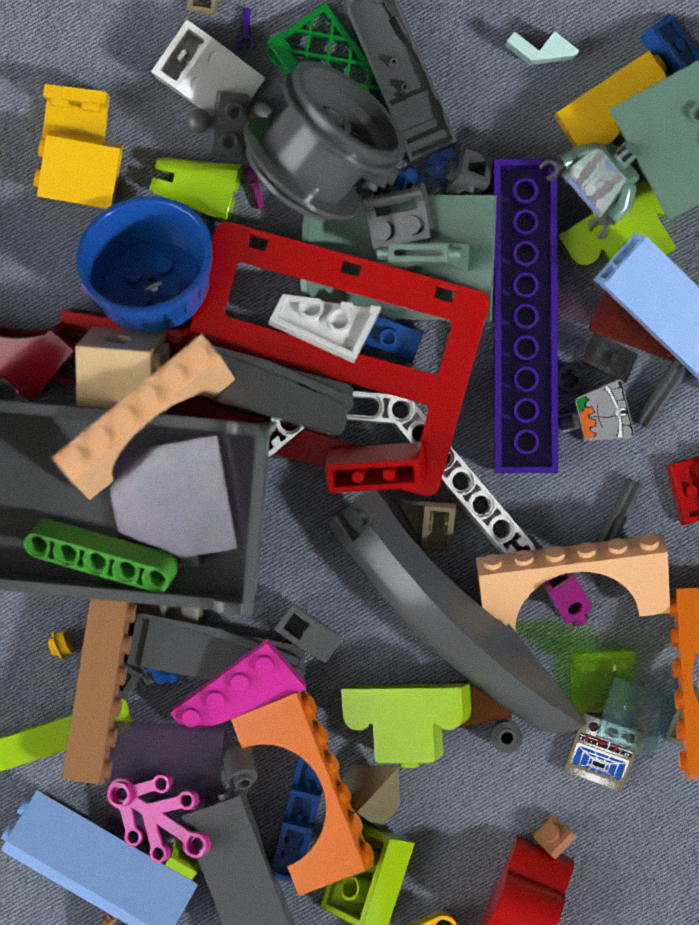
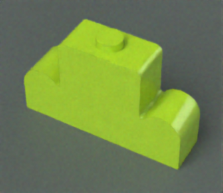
[557,180,676,267]
[341,683,471,768]

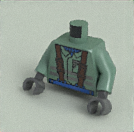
[540,141,639,239]

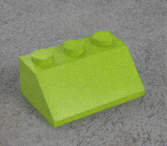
[320,823,415,925]

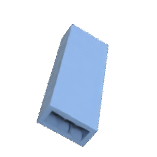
[594,232,699,380]
[1,790,198,925]

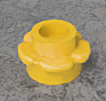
[48,630,74,660]

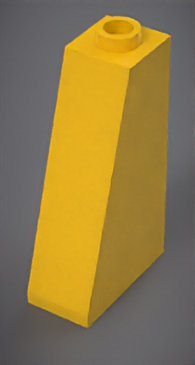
[554,50,667,148]

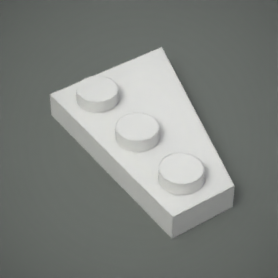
[269,294,381,363]

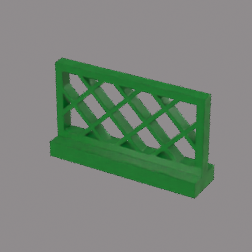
[264,3,389,111]

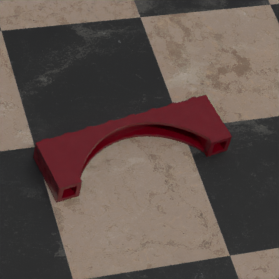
[0,321,82,402]

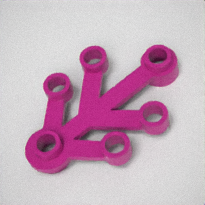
[107,773,211,863]

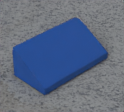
[641,14,699,76]

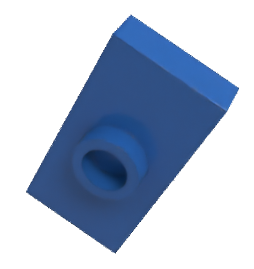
[365,314,424,361]

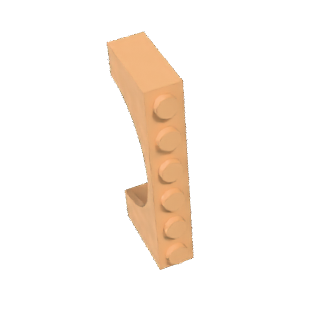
[52,334,235,500]
[476,534,670,632]

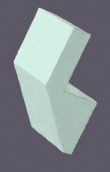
[505,31,579,65]

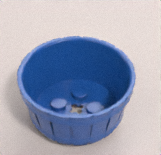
[76,196,212,333]

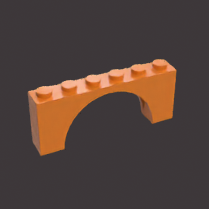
[668,588,699,780]
[231,690,374,896]

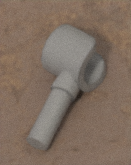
[246,102,273,123]

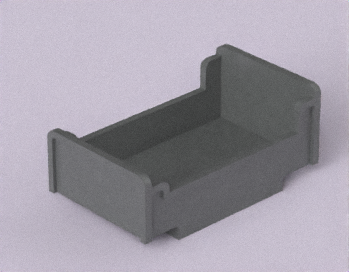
[0,400,277,617]

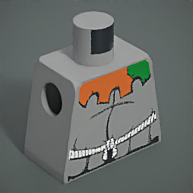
[558,379,635,441]

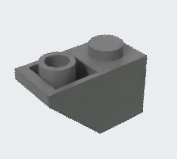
[274,602,343,663]

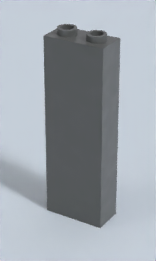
[182,788,295,925]

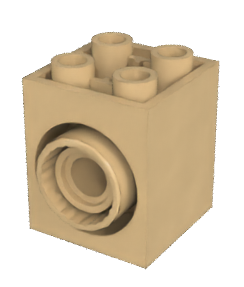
[76,327,170,410]

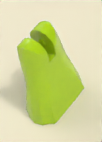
[149,157,243,223]

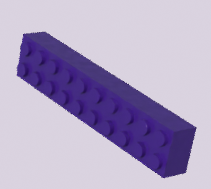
[492,159,558,473]

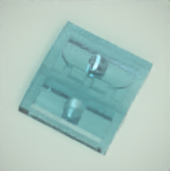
[596,676,670,758]

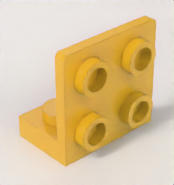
[42,84,110,140]

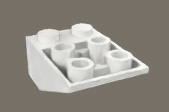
[151,20,266,116]

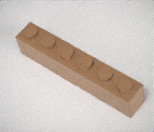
[62,599,137,785]

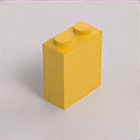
[33,131,124,209]

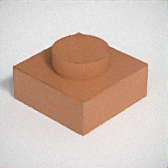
[532,814,577,859]

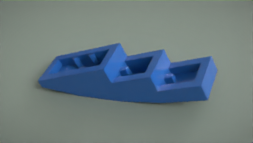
[272,756,323,882]

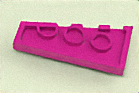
[170,638,307,736]

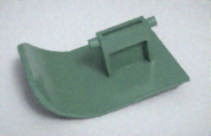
[608,60,699,220]
[300,194,497,321]

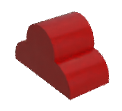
[479,835,574,925]

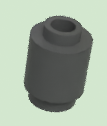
[490,719,522,753]
[221,742,258,790]

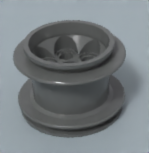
[244,61,406,221]

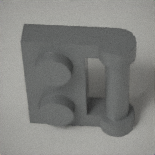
[363,182,435,249]

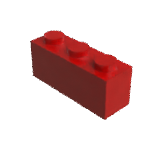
[324,442,426,493]

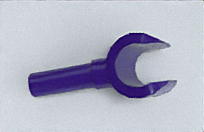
[236,8,255,51]

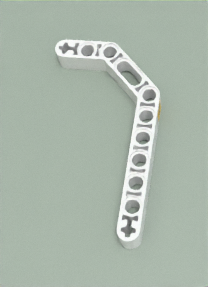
[269,388,536,554]

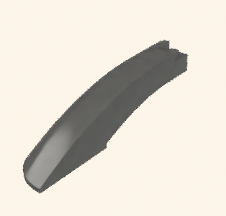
[328,490,587,734]

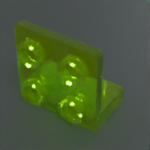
[569,648,635,713]

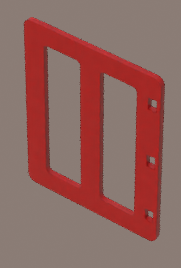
[168,221,490,496]

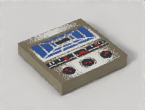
[563,712,642,792]

